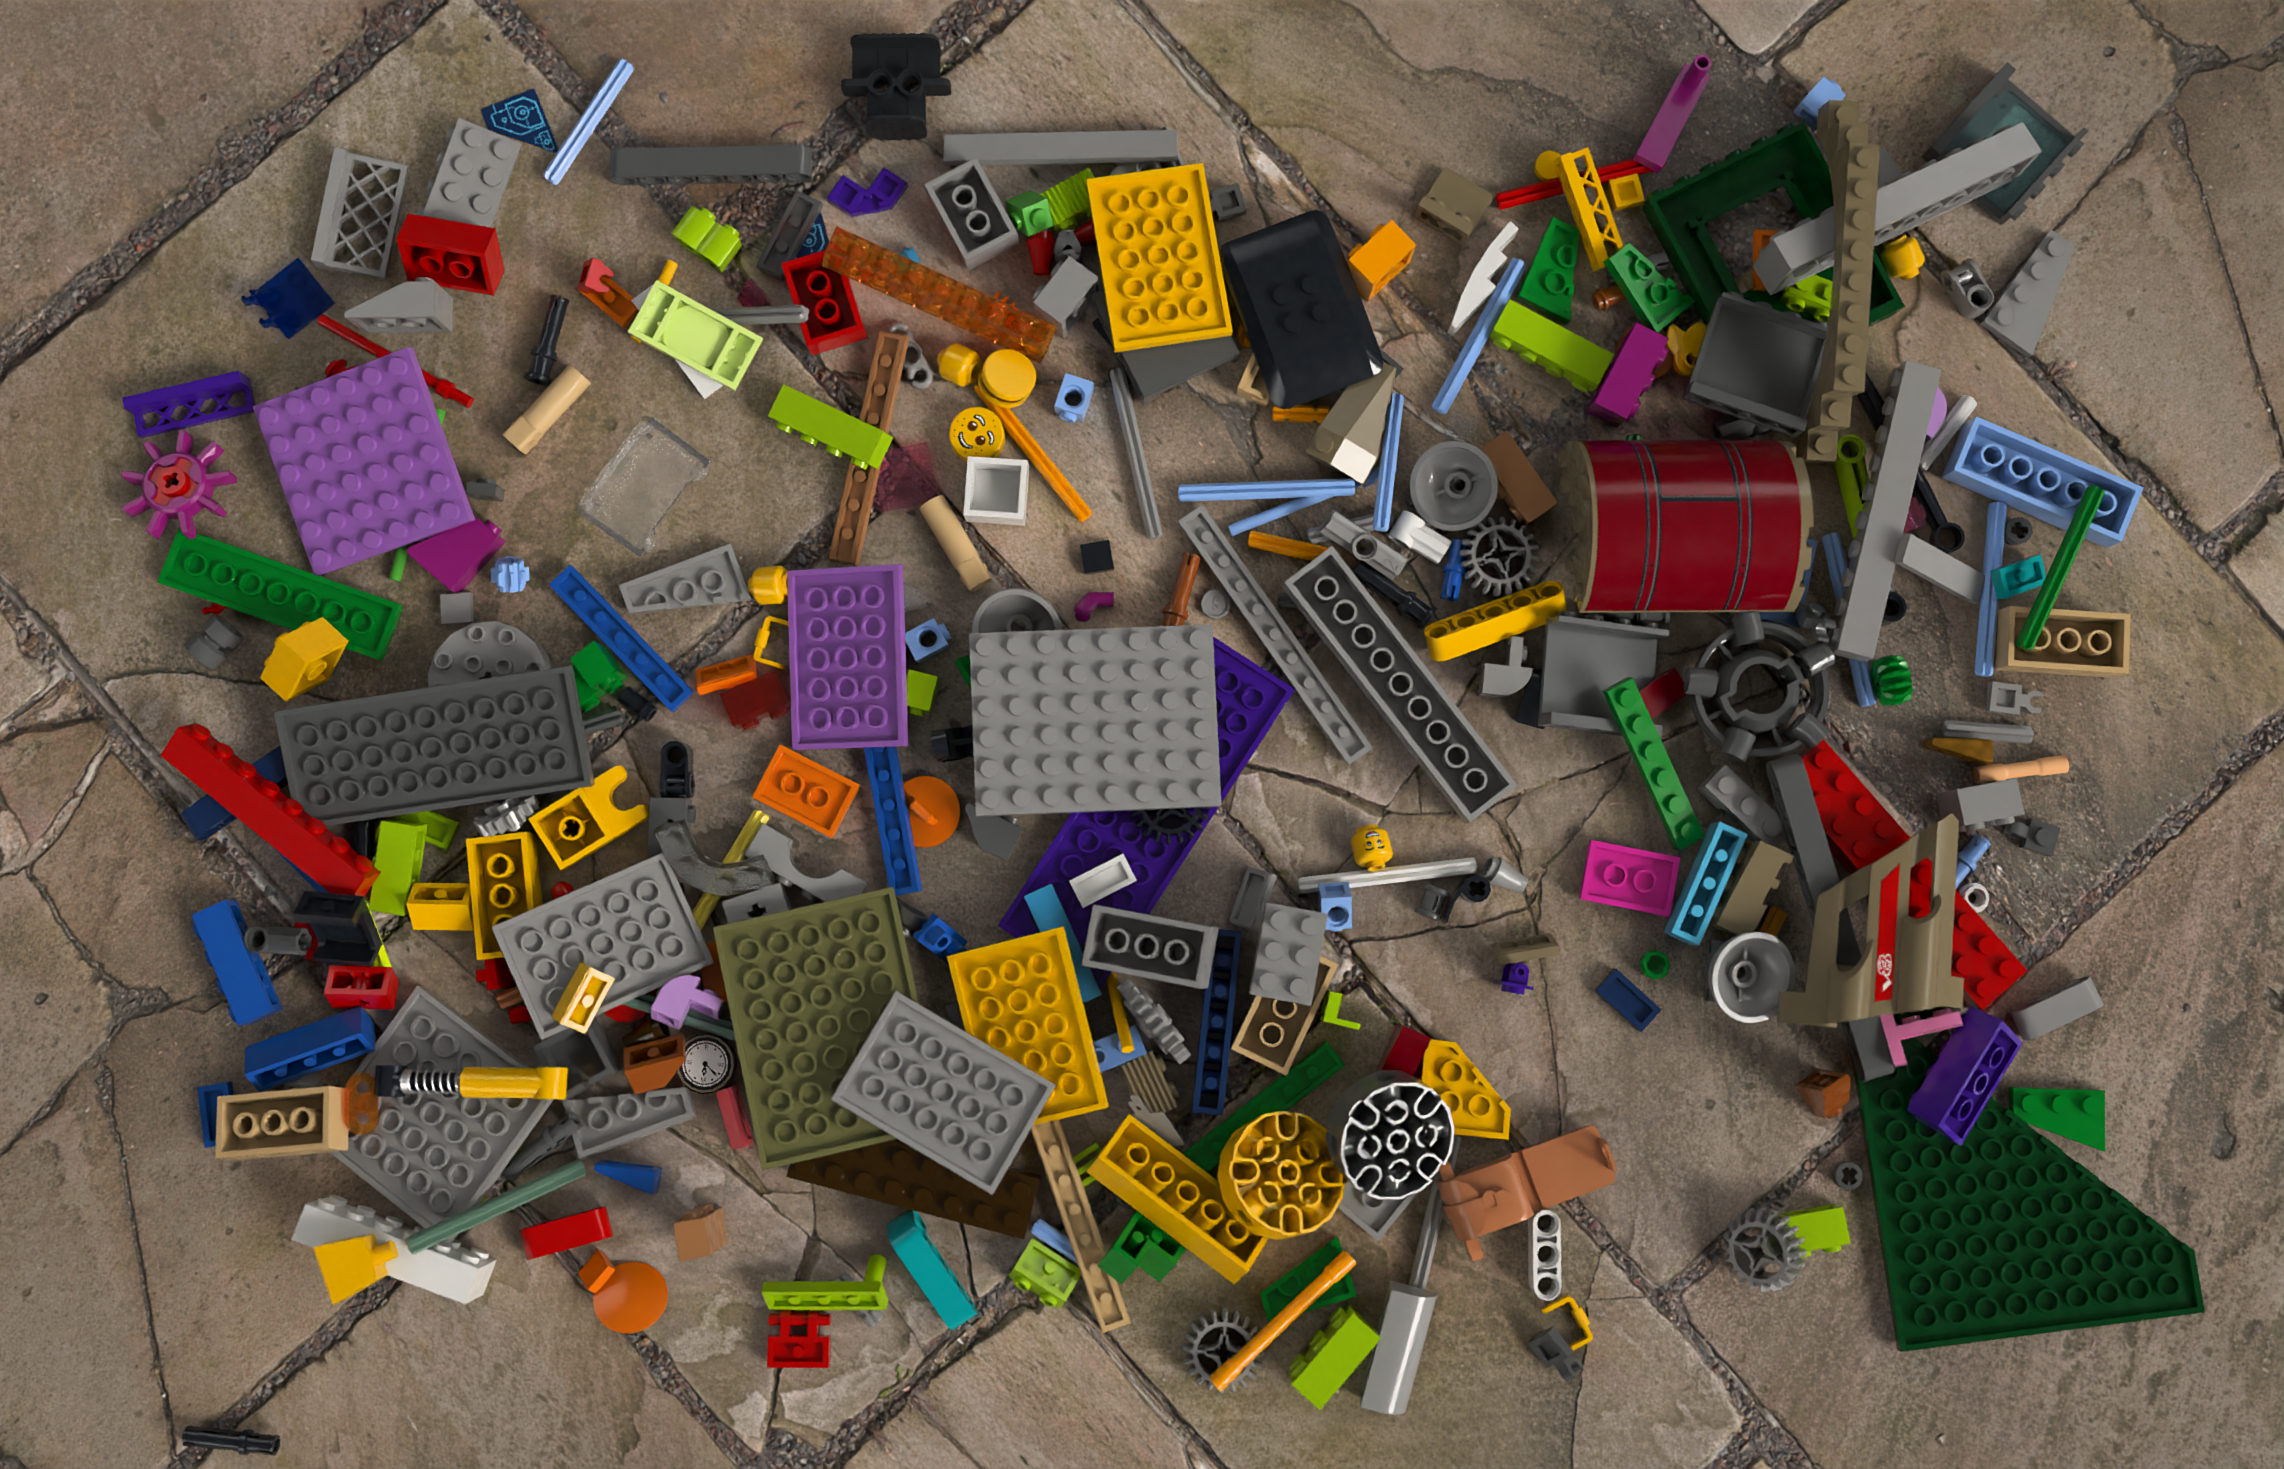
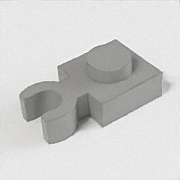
[1985,681,2043,716]

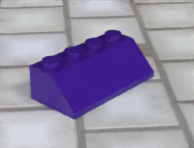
[1907,1006,2023,1146]

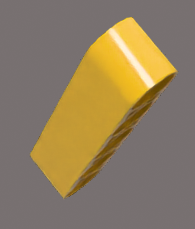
[1424,581,1567,661]

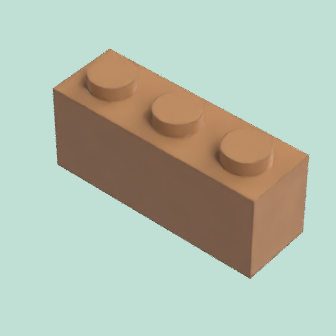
[1480,430,1558,527]
[673,1203,728,1261]

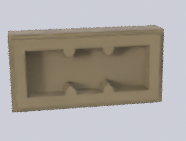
[1492,933,1559,965]

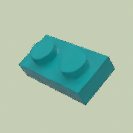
[1990,554,2046,599]

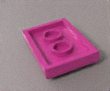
[1578,840,1680,917]

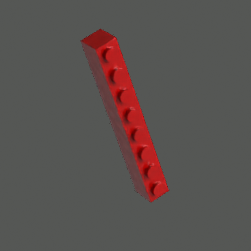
[160,723,381,897]

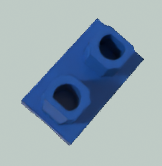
[913,913,968,964]

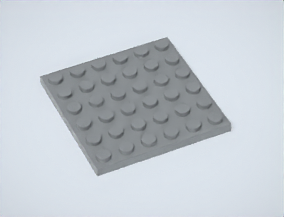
[329,985,554,1245]

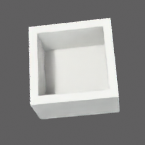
[963,456,1029,526]

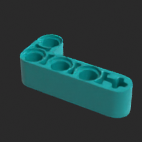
[886,1209,978,1331]

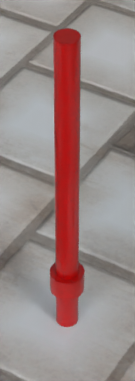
[317,314,474,408]

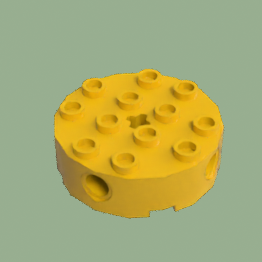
[1218,1111,1345,1240]

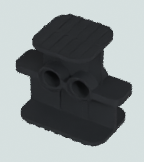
[841,33,951,141]

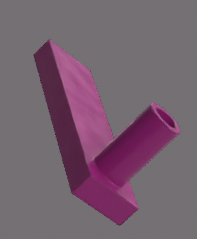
[1633,54,1712,173]

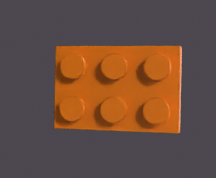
[752,744,861,838]

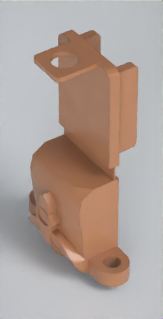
[1436,1125,1617,1262]

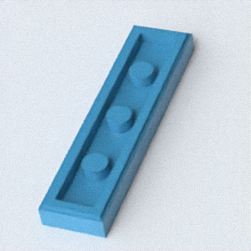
[1024,884,1102,1003]

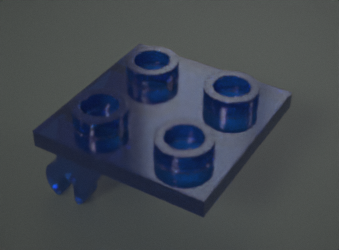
[241,258,336,339]

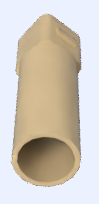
[502,364,591,455]
[919,495,992,593]

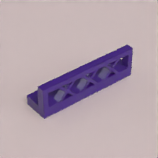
[122,371,255,438]

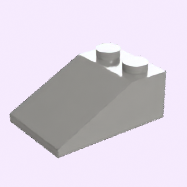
[344,277,453,334]

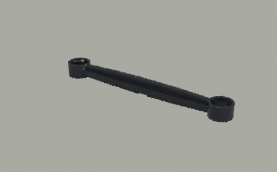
[1857,373,1965,554]

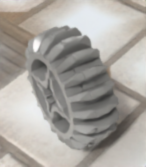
[1459,516,1540,597]
[1721,1207,1807,1292]
[1182,1308,1265,1394]

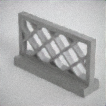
[311,147,409,280]

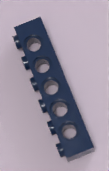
[1192,929,1242,1116]

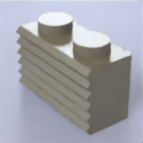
[1119,1050,1181,1113]

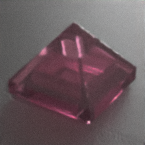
[737,279,768,307]

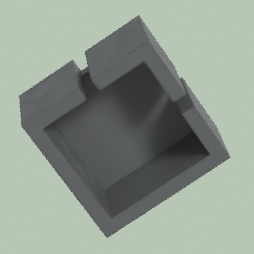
[532,1016,623,1101]

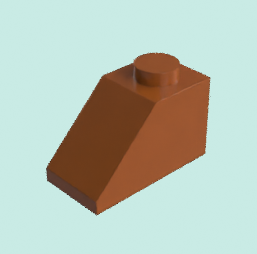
[623,1033,686,1094]

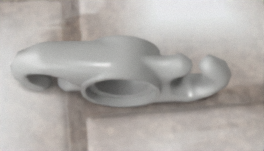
[886,322,933,389]

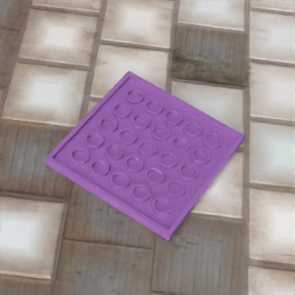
[253,347,475,576]

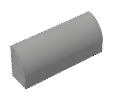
[1359,1281,1438,1415]

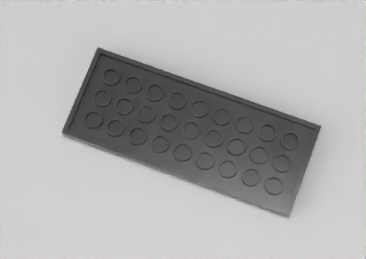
[274,665,595,826]

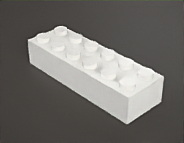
[291,1195,497,1304]

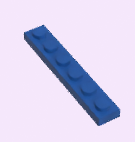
[549,564,695,713]
[864,747,923,896]

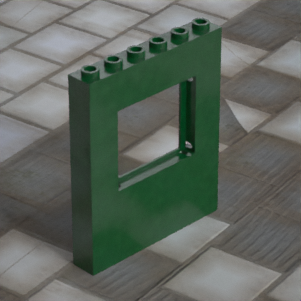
[1642,122,1905,328]

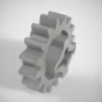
[473,795,540,837]

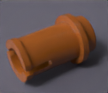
[1591,285,1627,311]

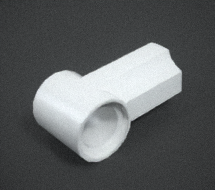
[1388,510,1452,565]

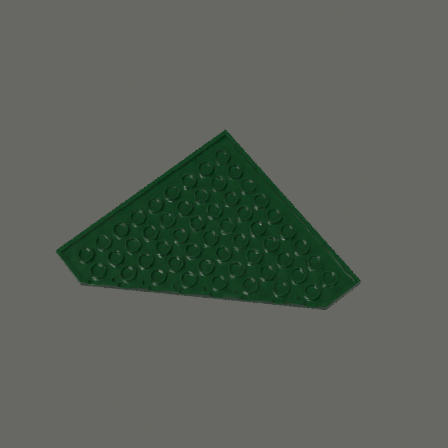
[1852,1037,2205,1352]

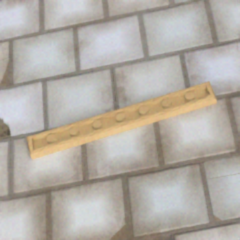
[1031,1119,1131,1333]

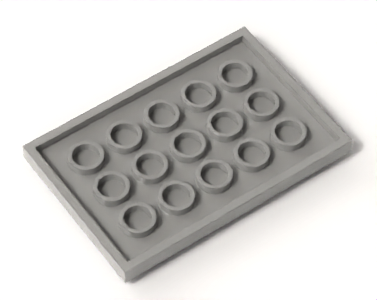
[491,852,714,1040]
[831,991,1056,1195]

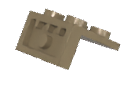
[1414,167,1494,246]

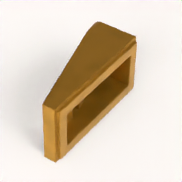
[1922,738,1993,765]

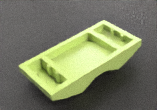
[628,280,763,391]

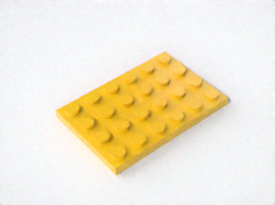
[1086,163,1233,353]
[947,926,1109,1125]

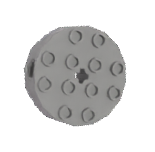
[428,621,555,687]

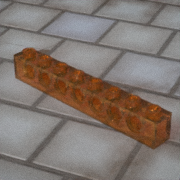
[821,226,1057,364]

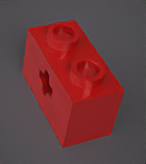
[324,966,399,1010]

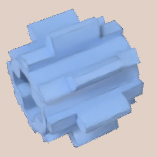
[491,556,530,593]

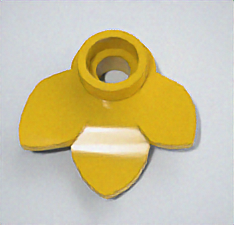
[1666,322,1706,376]

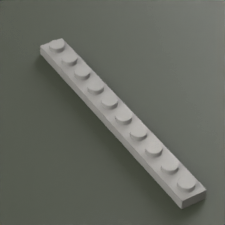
[1178,505,1373,766]

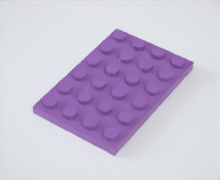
[787,564,908,750]

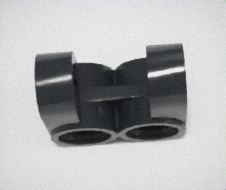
[931,725,974,762]

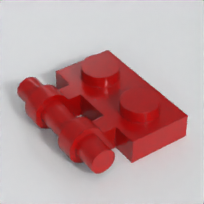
[767,1310,831,1368]

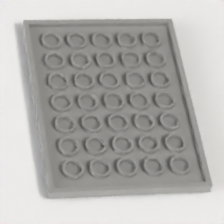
[969,624,1221,817]

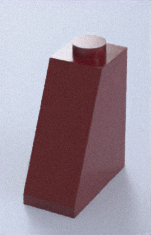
[1375,1024,1432,1076]

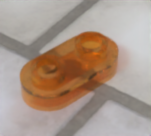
[344,1073,378,1135]

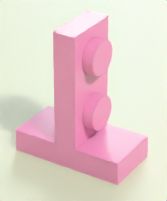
[1880,1008,1963,1067]

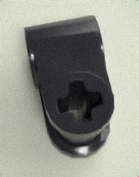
[659,741,695,798]

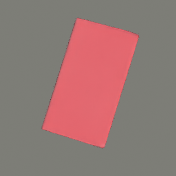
[716,1085,754,1149]

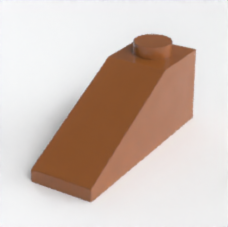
[1795,1069,1851,1119]

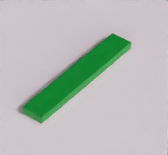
[1183,1041,1345,1173]

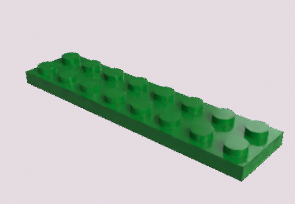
[157,527,404,662]

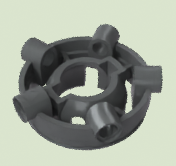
[1683,612,1835,763]

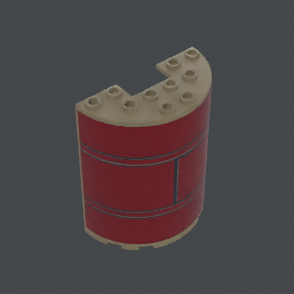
[1557,440,1813,613]

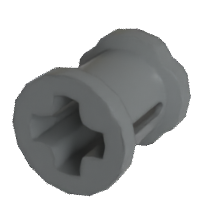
[1414,884,1451,922]

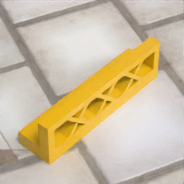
[1553,147,1623,272]

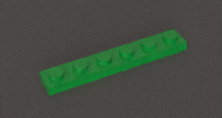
[1602,677,1705,851]

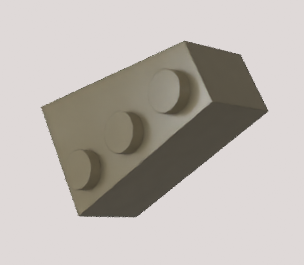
[1709,840,1794,937]

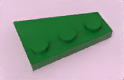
[1516,217,1579,324]
[1603,243,1695,333]
[2009,1087,2105,1152]
[1260,1236,1357,1322]

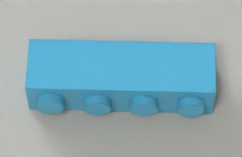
[1663,822,1748,945]

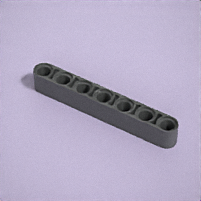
[610,145,812,186]

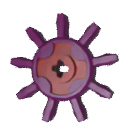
[121,430,237,539]

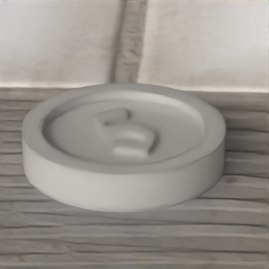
[1201,589,1231,619]

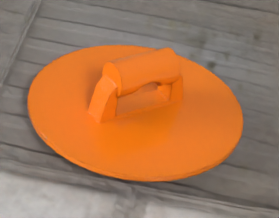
[903,776,960,848]
[593,1262,668,1333]

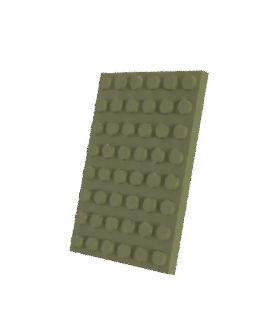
[713,887,919,1170]

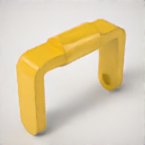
[753,616,789,670]
[1540,1295,1593,1351]

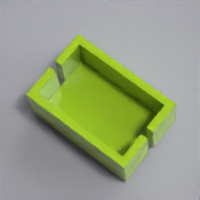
[1288,1303,1381,1410]

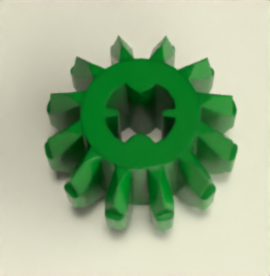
[1871,655,1913,706]

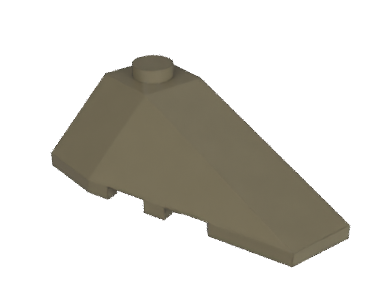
[1305,362,1396,486]

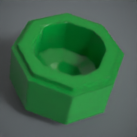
[1638,950,1671,980]

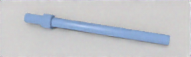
[1228,466,1397,536]

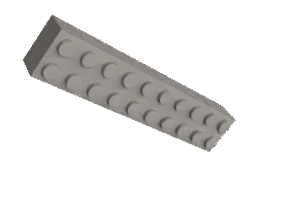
[1752,122,2042,295]
[1281,546,1518,823]

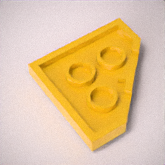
[1420,1039,1511,1140]

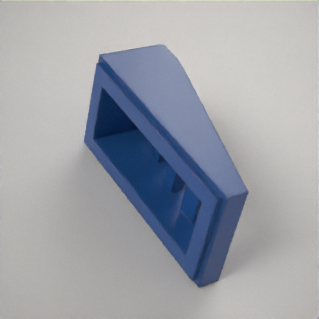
[594,1160,662,1195]

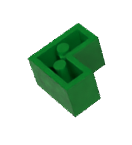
[570,641,629,712]
[1097,1210,1186,1285]

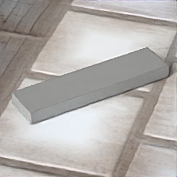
[1894,534,1985,604]

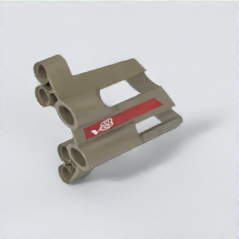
[1777,813,1964,1028]

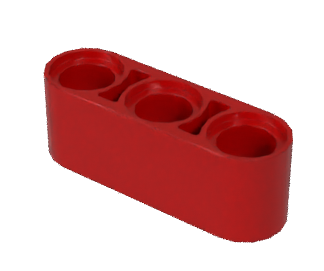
[520,1206,613,1260]

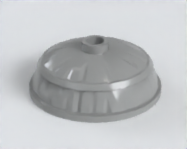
[1410,441,1498,531]
[972,588,1062,633]
[1708,931,1795,1023]

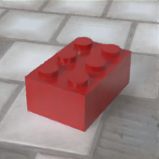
[396,213,505,296]
[781,246,868,356]

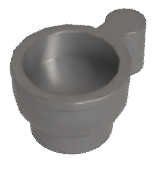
[896,897,928,937]

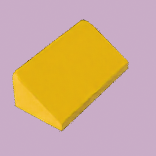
[552,962,614,1034]

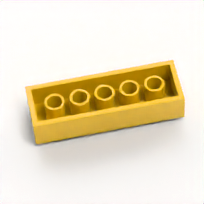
[1086,1114,1269,1284]

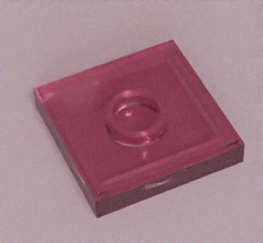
[876,442,938,512]

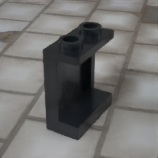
[293,891,382,967]

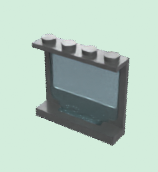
[1922,62,2088,225]

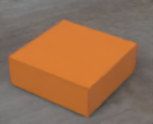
[578,1249,616,1294]

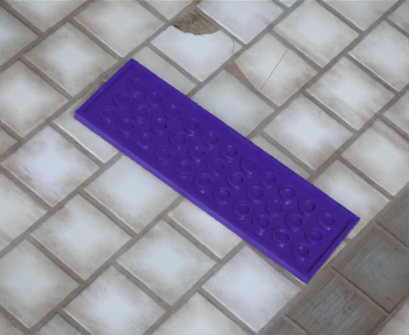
[998,637,1295,989]

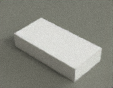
[1069,854,1137,908]

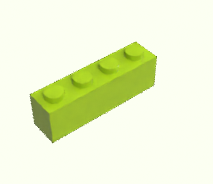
[1489,299,1614,392]
[768,384,893,470]

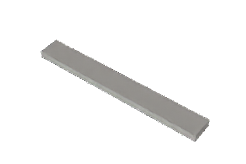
[943,130,1178,166]

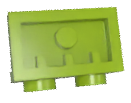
[1779,275,1833,323]
[1009,1238,1081,1309]

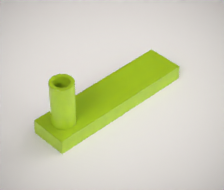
[761,1254,889,1310]

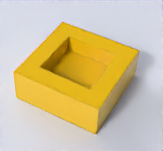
[1607,173,1645,211]

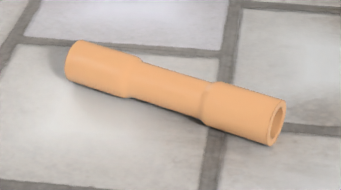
[1973,755,2069,784]

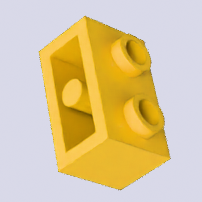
[406,883,474,931]

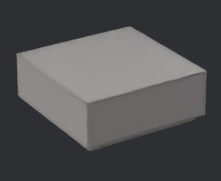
[440,592,474,625]

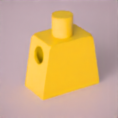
[314,1234,398,1305]

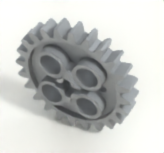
[1117,978,1191,1064]

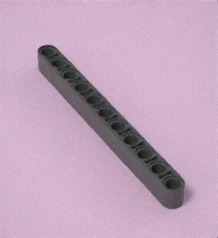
[1766,753,1894,1082]

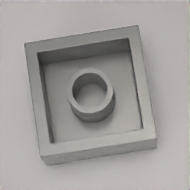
[1033,256,1099,339]
[1936,778,2025,832]

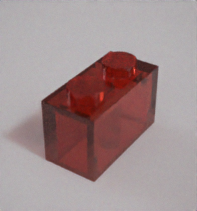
[720,670,791,731]

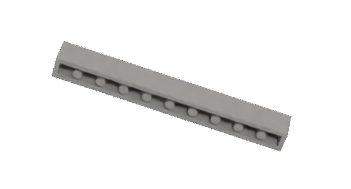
[1827,360,1942,662]

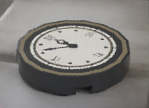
[676,1033,737,1094]

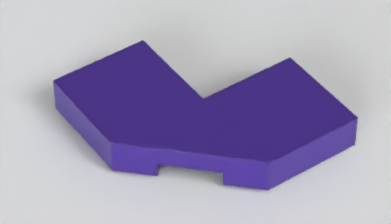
[827,167,908,217]

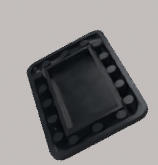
[1219,210,1383,410]

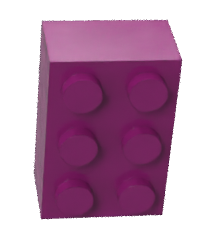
[1586,322,1669,428]

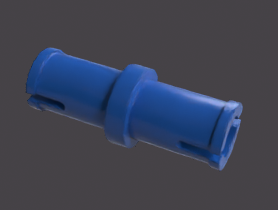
[1439,539,1469,601]

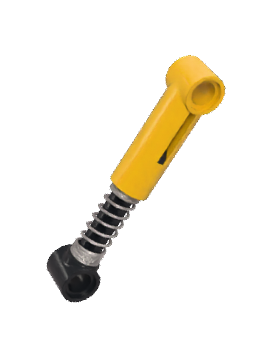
[373,1065,568,1099]

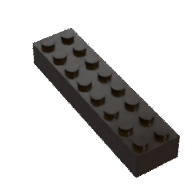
[786,1139,1041,1239]

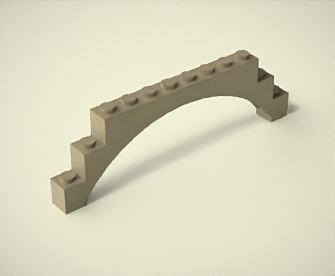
[1796,100,1880,465]

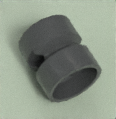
[184,613,245,670]

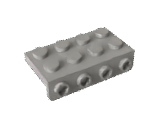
[416,118,522,228]

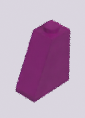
[406,517,506,593]

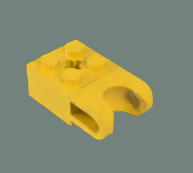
[528,765,650,871]

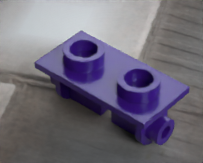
[1494,963,1534,995]

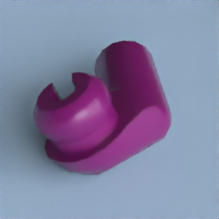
[1074,592,1114,622]

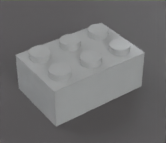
[924,157,1020,271]
[1249,902,1328,1006]

